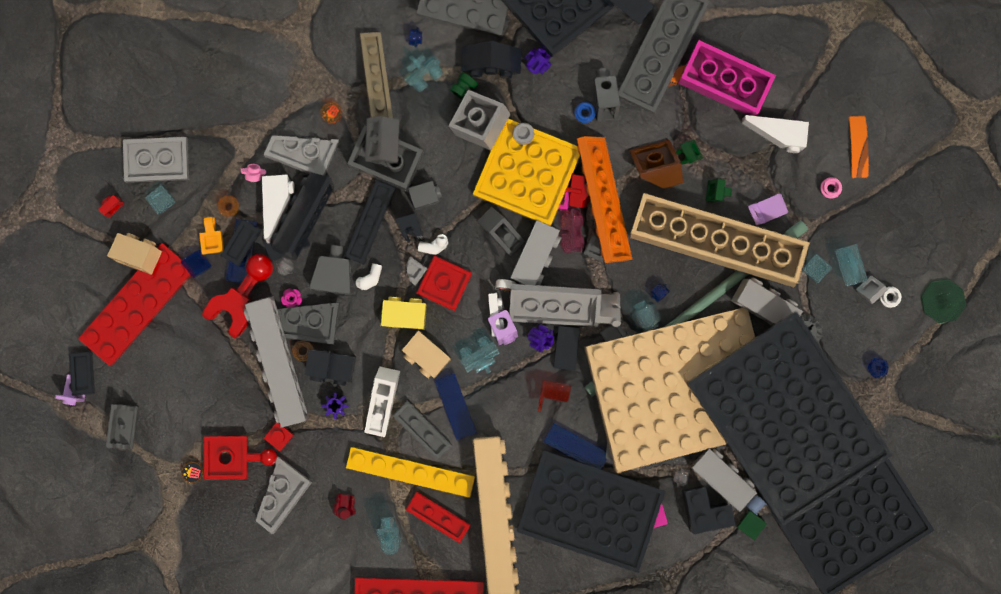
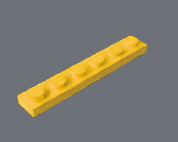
[346,447,475,498]

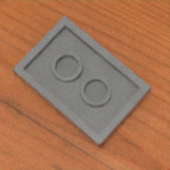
[123,137,189,183]

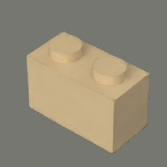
[107,233,162,275]
[402,331,451,379]

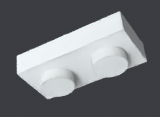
[488,293,504,337]

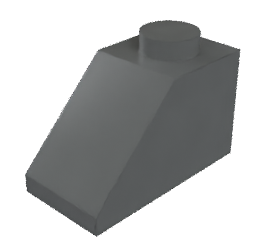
[477,207,525,256]

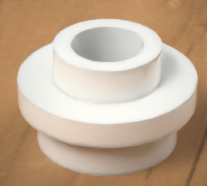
[880,287,901,308]

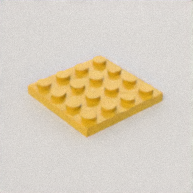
[473,119,581,226]

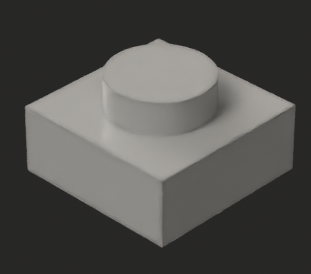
[856,275,888,304]

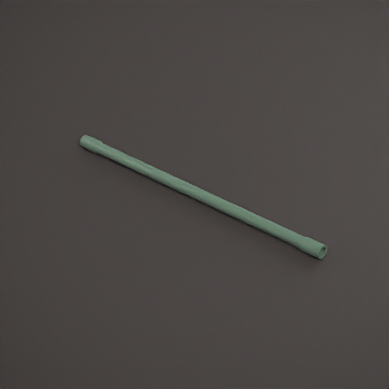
[584,220,808,397]

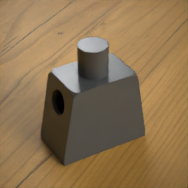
[593,68,620,122]
[309,245,352,295]

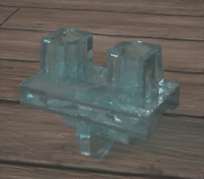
[404,55,443,92]
[835,244,868,287]
[459,336,500,373]
[377,517,402,555]

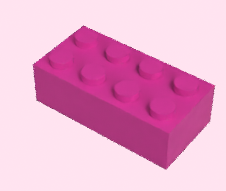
[678,40,776,116]

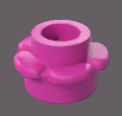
[281,288,302,308]

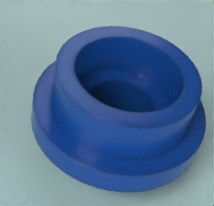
[575,102,596,123]

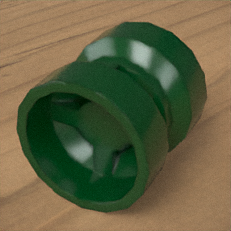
[449,72,478,100]

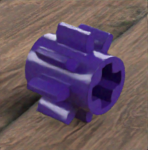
[525,48,552,74]
[528,324,554,352]
[322,393,349,419]

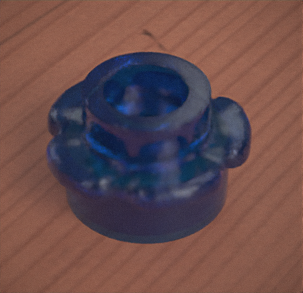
[409,27,422,48]
[651,283,670,302]
[868,357,889,378]

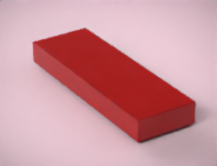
[406,492,471,544]

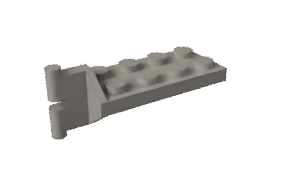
[509,284,621,327]

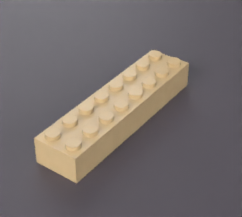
[631,193,809,287]
[474,436,520,594]

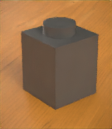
[408,181,442,211]

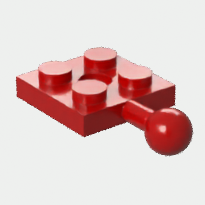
[204,436,277,480]

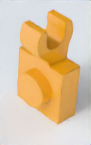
[199,217,224,255]

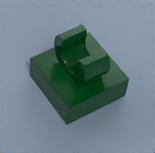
[676,140,704,165]
[705,179,732,202]

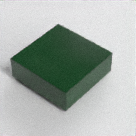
[737,510,767,541]

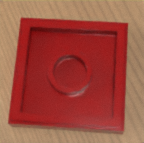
[416,256,472,311]

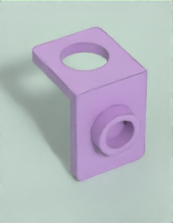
[748,194,788,225]
[488,310,518,345]
[55,374,85,405]

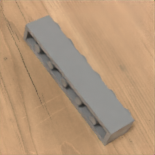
[244,296,309,428]

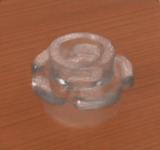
[275,257,295,276]
[674,467,690,487]

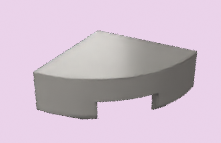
[407,257,427,286]

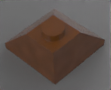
[629,139,683,188]

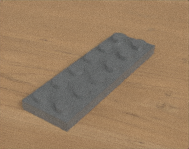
[618,0,710,114]

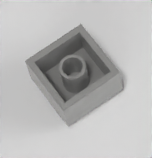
[449,90,511,150]

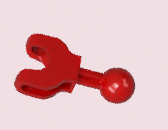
[202,254,273,339]

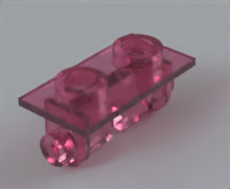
[561,209,584,253]

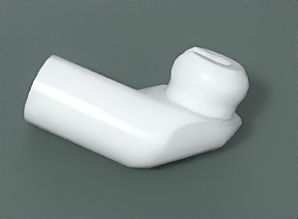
[418,234,448,255]
[356,263,382,290]

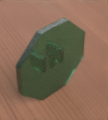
[921,279,966,323]

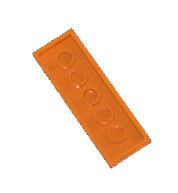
[577,136,632,263]

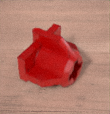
[566,174,590,208]

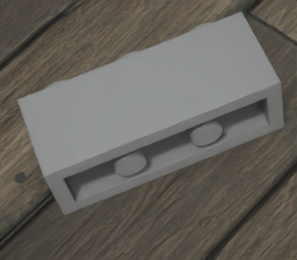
[510,220,562,286]
[731,278,803,326]
[690,449,757,512]

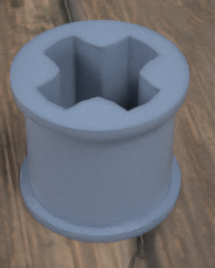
[746,495,767,515]

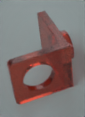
[538,380,571,412]

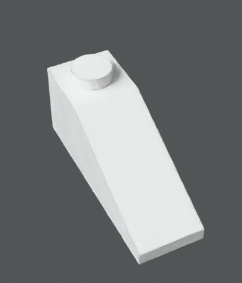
[742,115,809,153]
[262,175,295,243]
[364,366,400,437]

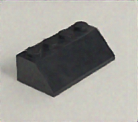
[270,172,335,261]

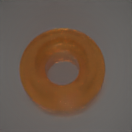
[218,196,239,217]
[292,340,314,361]

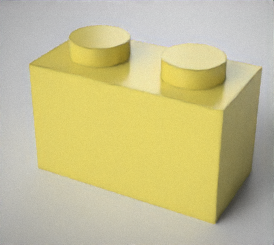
[381,297,427,330]

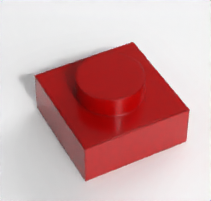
[98,195,125,218]
[264,422,294,452]

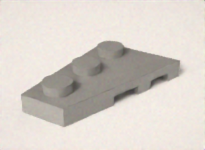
[264,136,339,176]
[256,457,312,534]

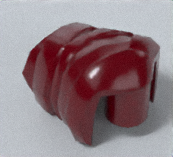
[332,494,356,520]

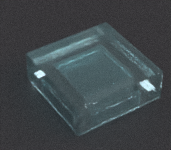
[145,185,175,215]
[802,254,832,284]

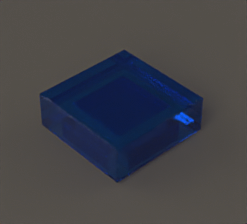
[181,250,212,279]

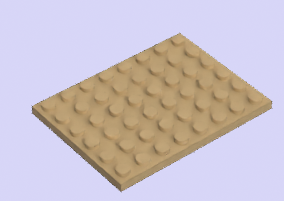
[585,308,755,473]

